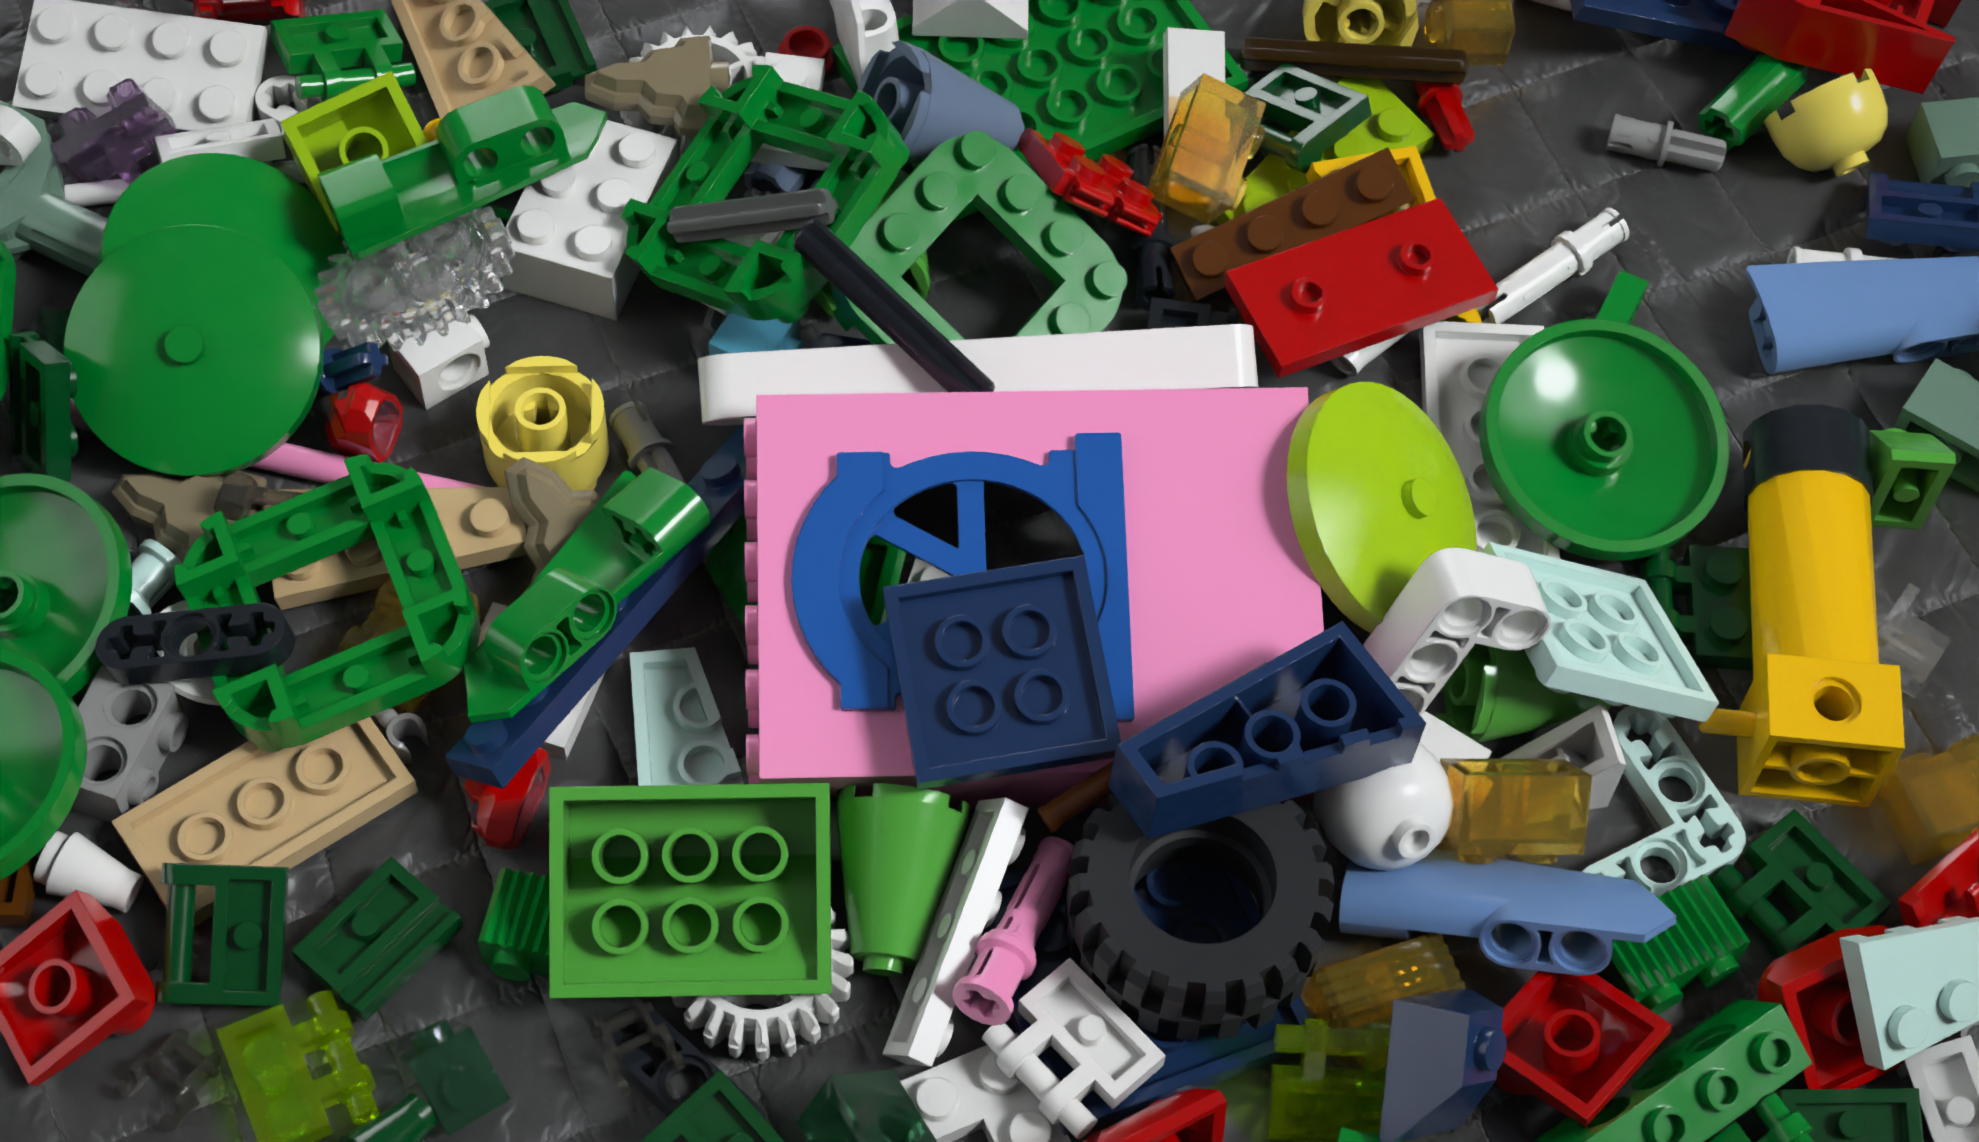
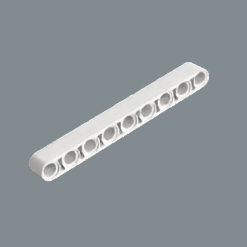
[697,324,1259,426]

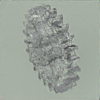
[315,207,515,351]

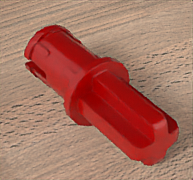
[1412,82,1475,153]

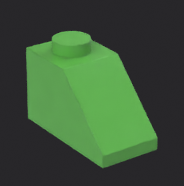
[1869,428,1956,530]

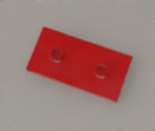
[1223,197,1499,378]

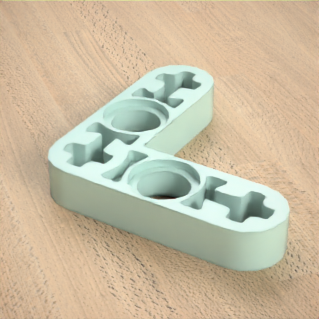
[1582,706,1746,896]

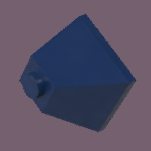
[1379,988,1506,1142]

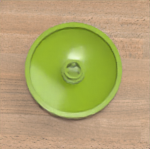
[1287,382,1477,633]

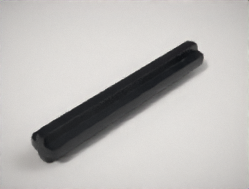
[793,219,995,392]

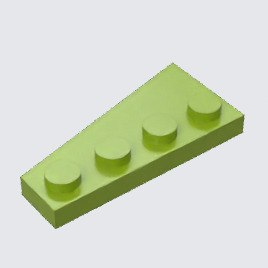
[1216,78,1435,224]

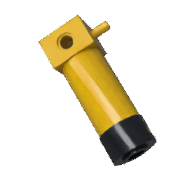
[1698,404,1905,808]

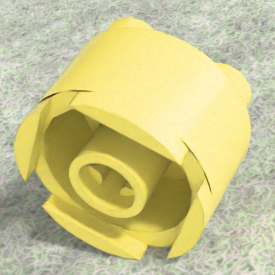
[476,356,609,491]

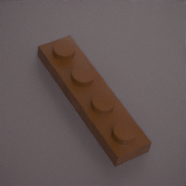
[1170,147,1415,304]

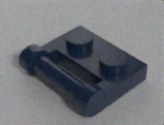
[1864,172,1979,252]

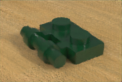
[1639,545,1753,670]
[1711,809,1892,958]

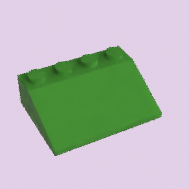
[549,783,832,998]

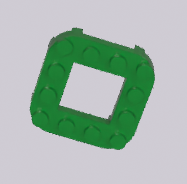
[621,65,910,324]
[831,130,1127,345]
[174,454,480,753]

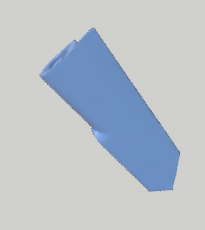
[1744,256,1979,375]
[1339,849,1676,976]

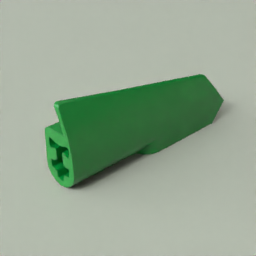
[317,85,608,260]
[463,467,711,723]

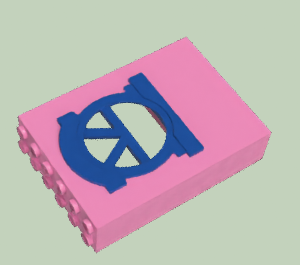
[744,387,1324,809]

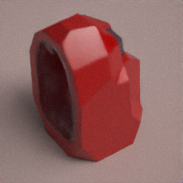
[325,383,403,463]
[464,747,551,850]

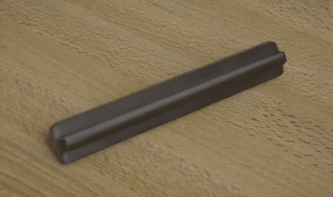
[1239,37,1469,85]

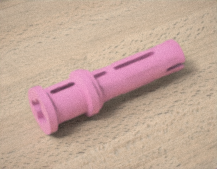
[952,836,1074,1026]

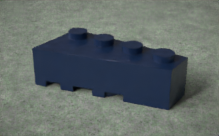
[1108,621,1426,839]

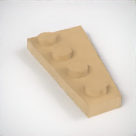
[391,0,556,118]
[261,487,527,610]

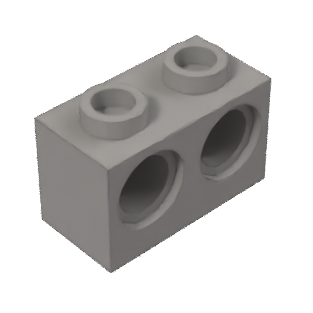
[71,664,189,823]

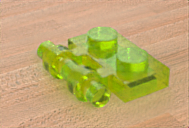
[216,990,379,1142]
[1266,1019,1408,1142]

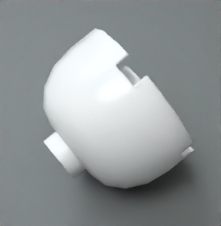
[1313,742,1454,871]

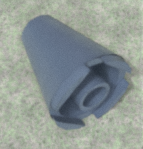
[856,41,1024,163]

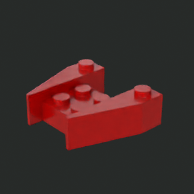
[1724,0,1962,94]

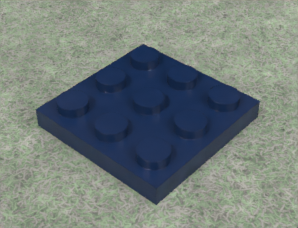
[883,555,1121,790]

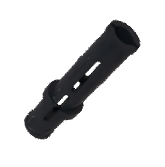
[1126,144,1176,307]

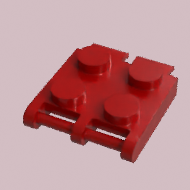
[1018,128,1163,238]

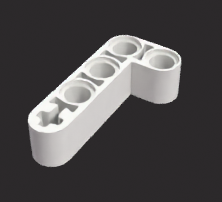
[1363,547,1551,716]

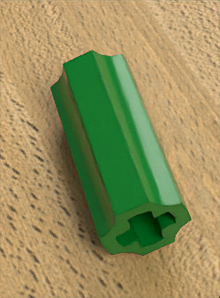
[1698,52,1808,152]

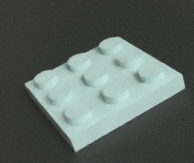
[1482,542,1719,722]

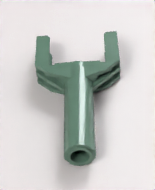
[0,100,108,277]

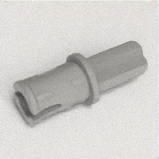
[1606,113,1727,172]
[609,401,687,485]

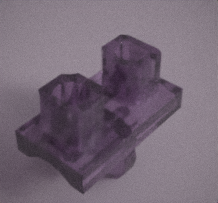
[51,78,177,185]

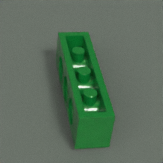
[1533,999,1813,1142]

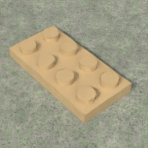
[112,717,418,927]

